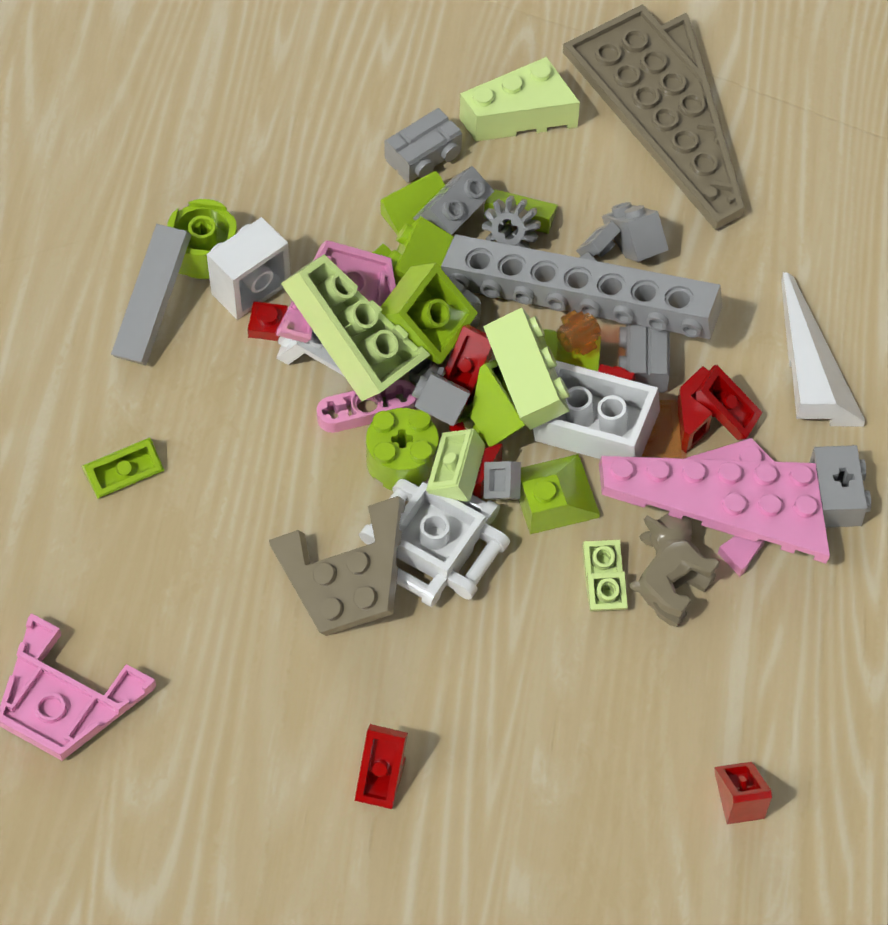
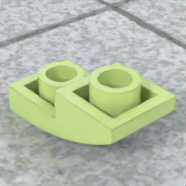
[582,540,628,611]

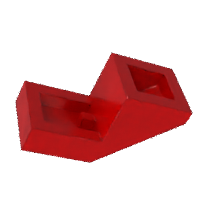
[676,366,713,453]

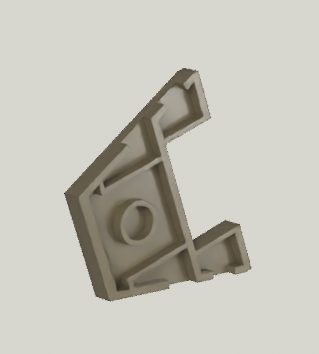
[269,496,405,636]

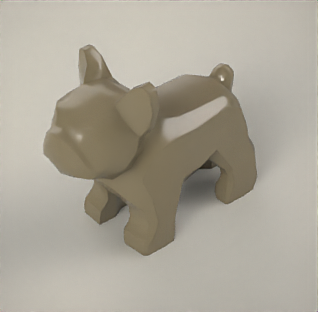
[630,513,720,627]

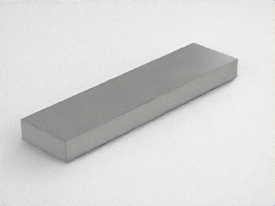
[111,224,191,365]

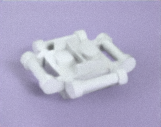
[359,479,510,607]

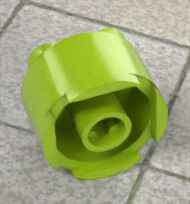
[167,199,237,279]
[366,408,439,491]

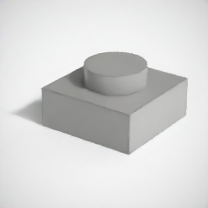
[576,221,621,258]
[484,461,521,500]

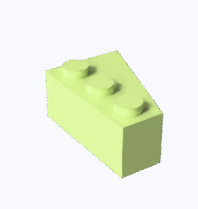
[459,57,580,142]
[483,308,570,430]

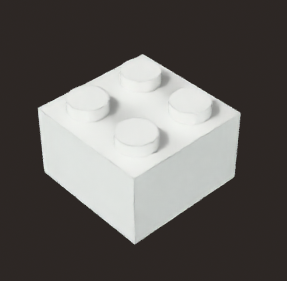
[207,217,290,320]

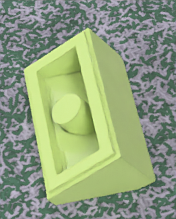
[426,429,485,501]

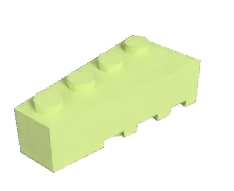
[281,254,430,401]

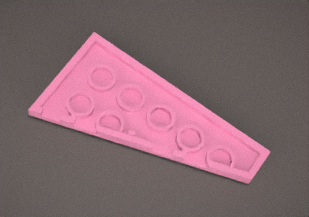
[599,456,830,564]

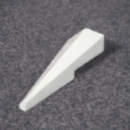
[781,272,865,427]

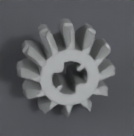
[482,196,541,248]

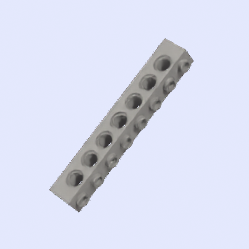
[441,234,722,339]

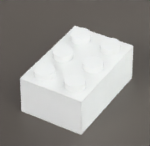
[533,361,660,459]

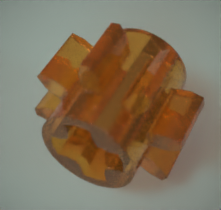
[557,310,601,356]

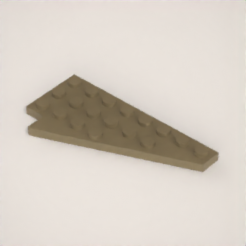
[563,4,744,230]

